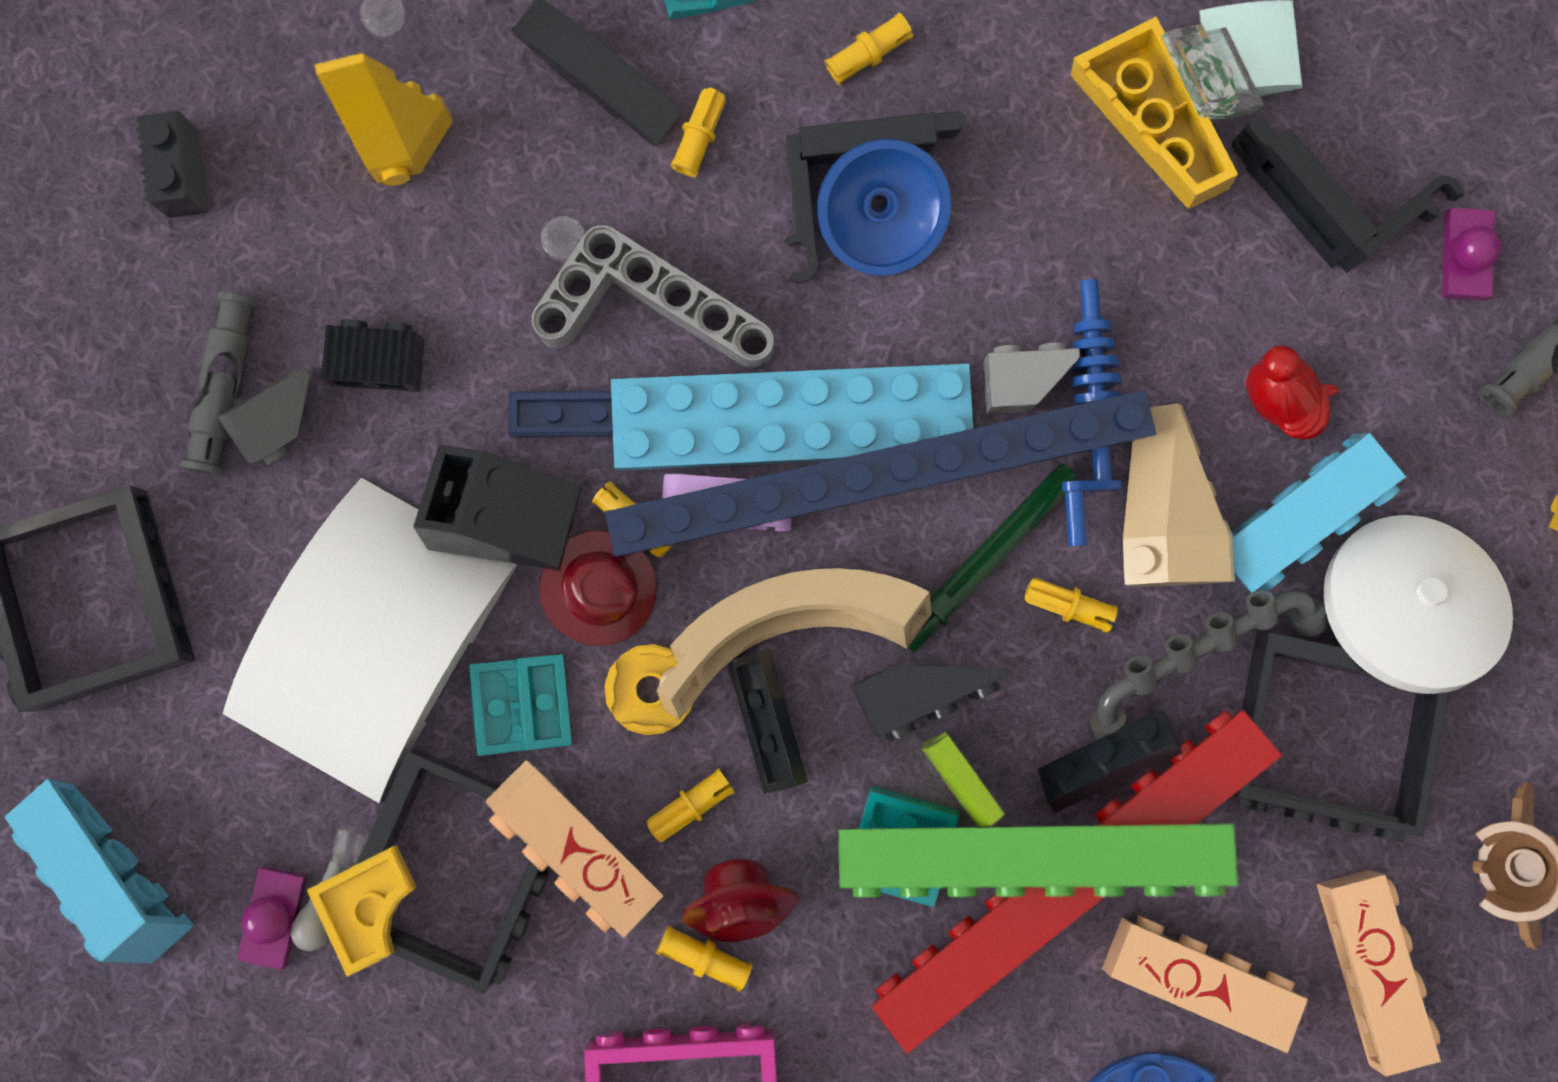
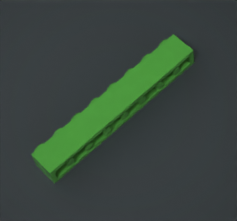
[839,824,1238,897]

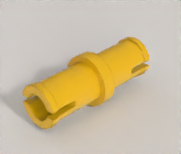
[824,13,914,85]
[656,925,753,992]

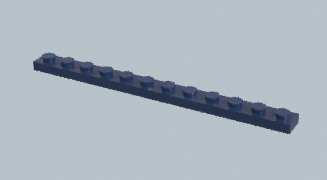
[604,390,1157,558]

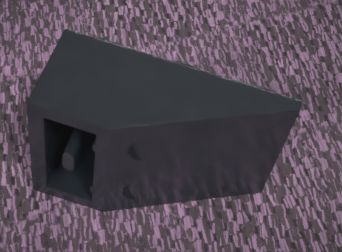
[413,445,581,571]
[851,665,1008,741]

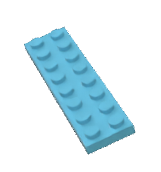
[611,364,973,471]

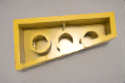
[1071,16,1238,210]

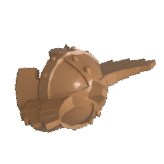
[1473,782,1558,950]

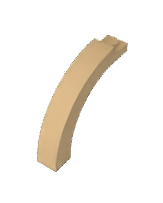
[656,568,932,720]

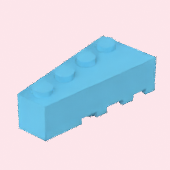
[1231,433,1406,593]
[4,779,194,963]

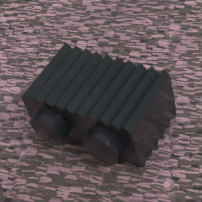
[136,111,208,218]
[321,319,425,392]

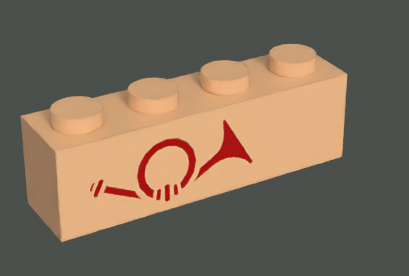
[485,760,663,938]
[1316,870,1441,1077]
[1102,915,1308,1053]

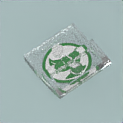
[1161,24,1264,119]

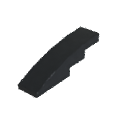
[510,0,684,146]

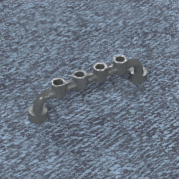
[1090,590,1329,740]

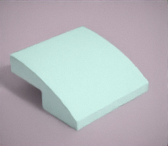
[1200,0,1302,96]

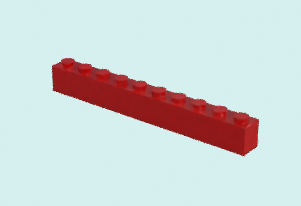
[871,710,1282,1054]

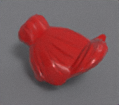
[1245,345,1338,440]

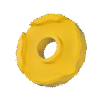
[605,644,693,735]

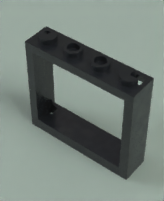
[0,485,196,712]
[1232,632,1448,842]
[356,749,550,994]

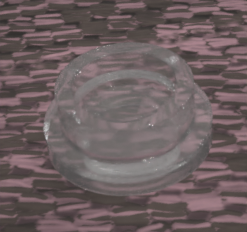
[360,0,405,37]
[541,216,585,261]
[332,823,367,870]

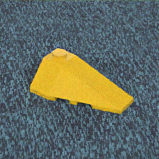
[315,53,453,186]

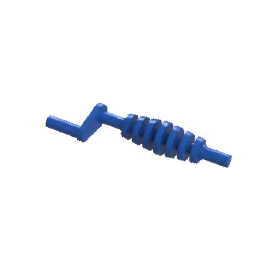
[1062,279,1122,547]

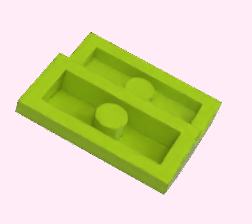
[921,732,1005,827]

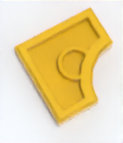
[307,845,417,977]

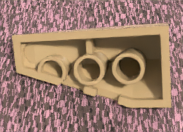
[1123,403,1235,587]

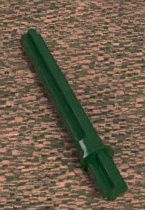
[908,464,1078,653]

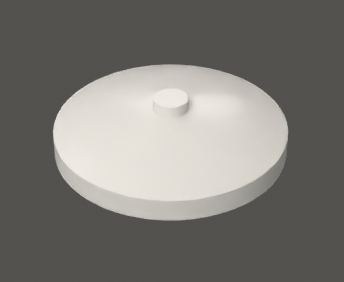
[1324,515,1513,694]

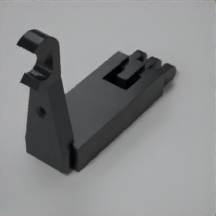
[784,111,966,283]
[1232,116,1464,273]

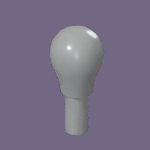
[290,860,348,951]

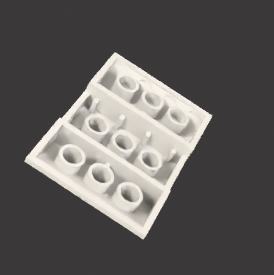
[223,478,517,803]

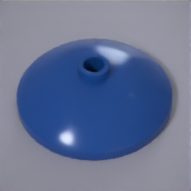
[817,138,951,275]

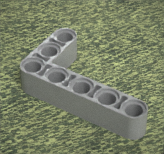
[532,225,774,369]

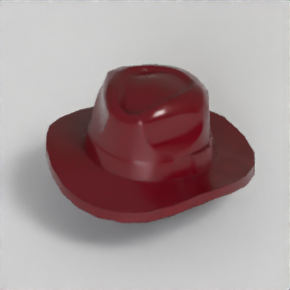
[539,531,657,646]
[682,859,800,943]

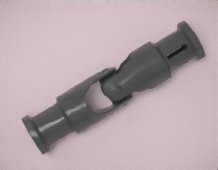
[180,291,258,476]
[1478,315,1558,418]

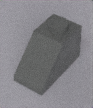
[217,367,310,465]

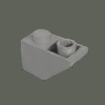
[983,343,1080,414]

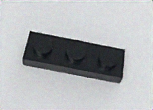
[728,649,808,794]
[1038,709,1182,813]

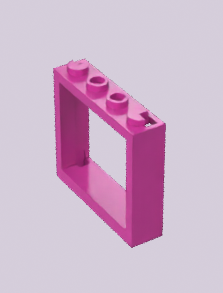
[584,1023,777,1082]

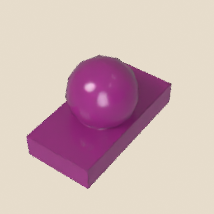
[1442,208,1502,301]
[237,866,308,970]

